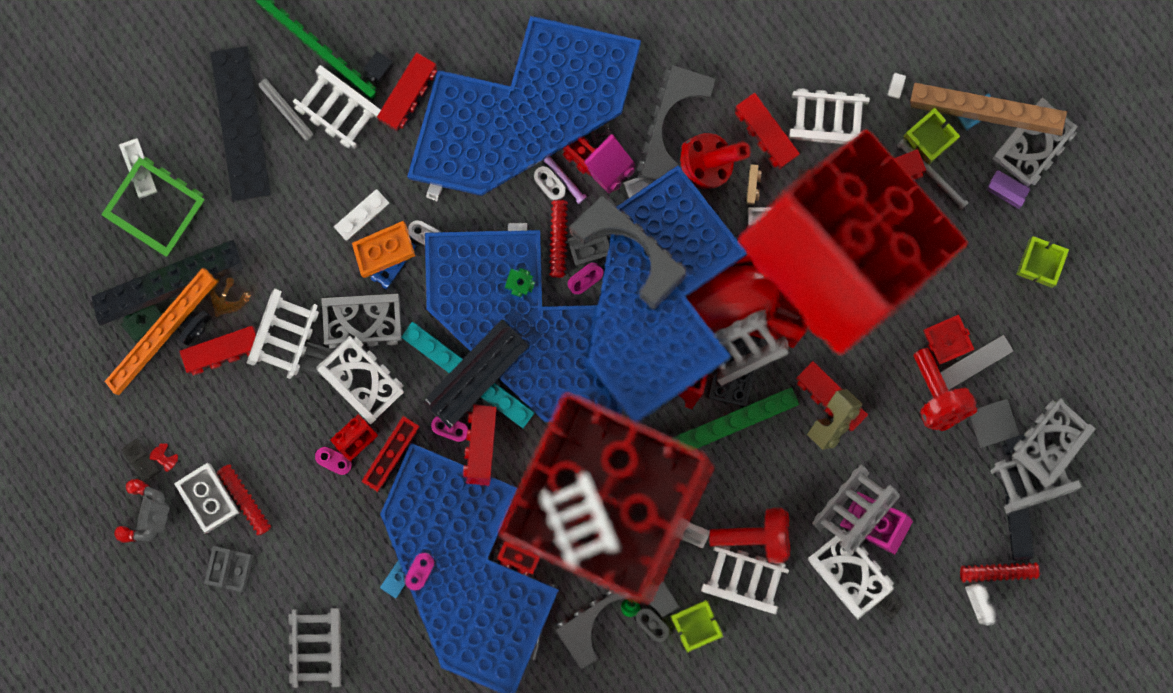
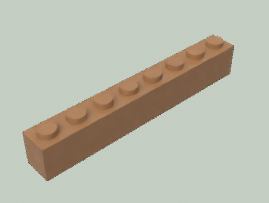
[910,83,1067,136]

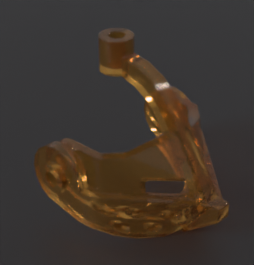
[210,277,251,318]

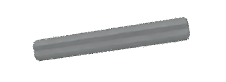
[258,79,313,141]

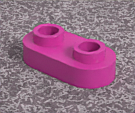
[568,263,603,294]
[431,417,468,442]
[315,447,352,475]
[405,553,434,590]

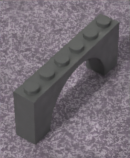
[637,65,715,181]
[570,195,686,310]
[556,580,679,669]

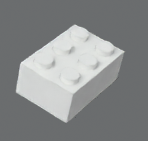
[174,463,240,533]

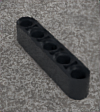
[1004,466,1033,561]

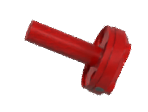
[680,133,750,190]
[913,348,978,431]
[709,507,790,564]

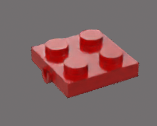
[923,315,975,365]

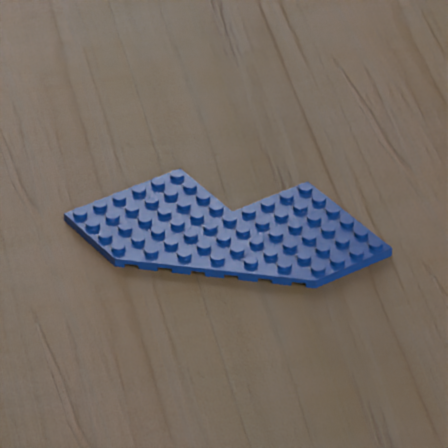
[407,16,641,196]
[588,165,747,424]
[425,230,622,422]
[380,443,558,693]

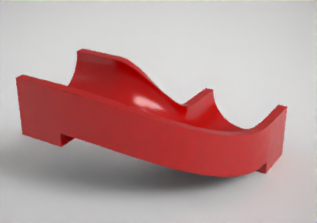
[678,252,807,409]

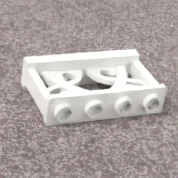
[316,336,404,424]
[808,529,894,620]

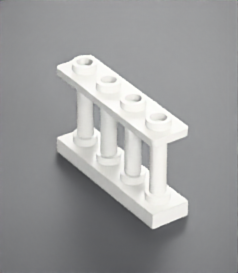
[293,65,381,149]
[789,89,870,144]
[247,289,319,379]
[541,473,619,568]
[701,546,789,614]

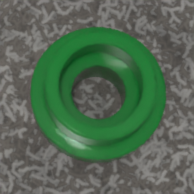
[621,599,640,617]

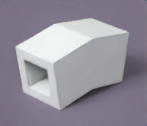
[888,73,906,98]
[426,184,443,201]

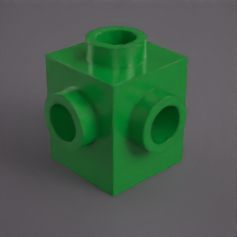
[505,268,535,298]

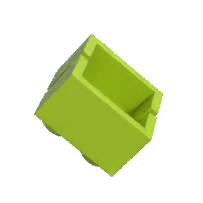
[904,108,960,164]
[1016,236,1069,288]
[671,600,723,652]

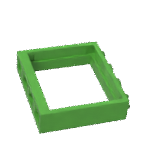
[101,157,205,257]

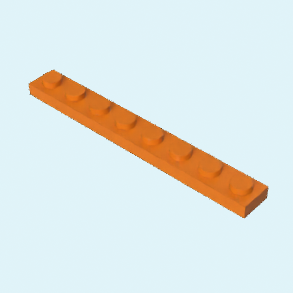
[104,268,217,395]

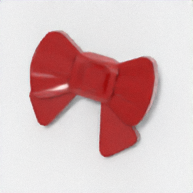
[149,443,178,472]

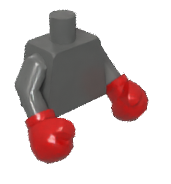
[114,479,169,543]

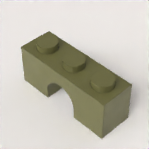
[807,389,863,450]

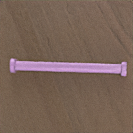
[543,156,587,204]

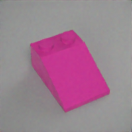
[584,134,636,194]
[840,492,913,555]

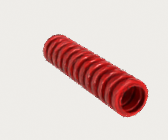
[549,200,568,278]
[216,464,272,536]
[960,562,1039,583]

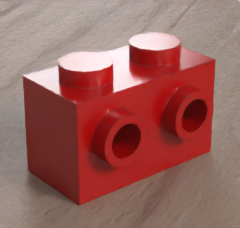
[563,136,597,177]
[330,414,378,461]
[497,540,541,576]

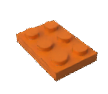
[352,221,415,278]

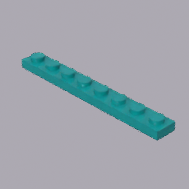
[401,322,535,428]

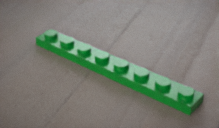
[256,0,377,100]
[670,387,799,450]

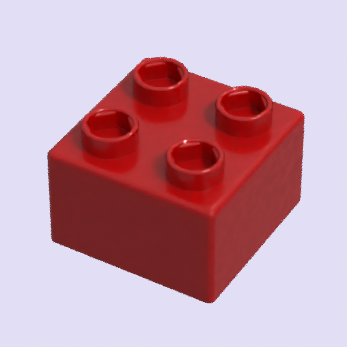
[739,130,967,355]
[500,394,714,604]

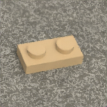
[746,165,761,205]

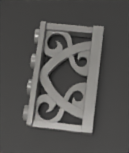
[992,97,1078,187]
[322,294,402,349]
[1012,398,1095,487]

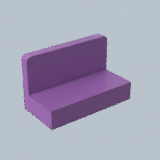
[986,170,1030,209]

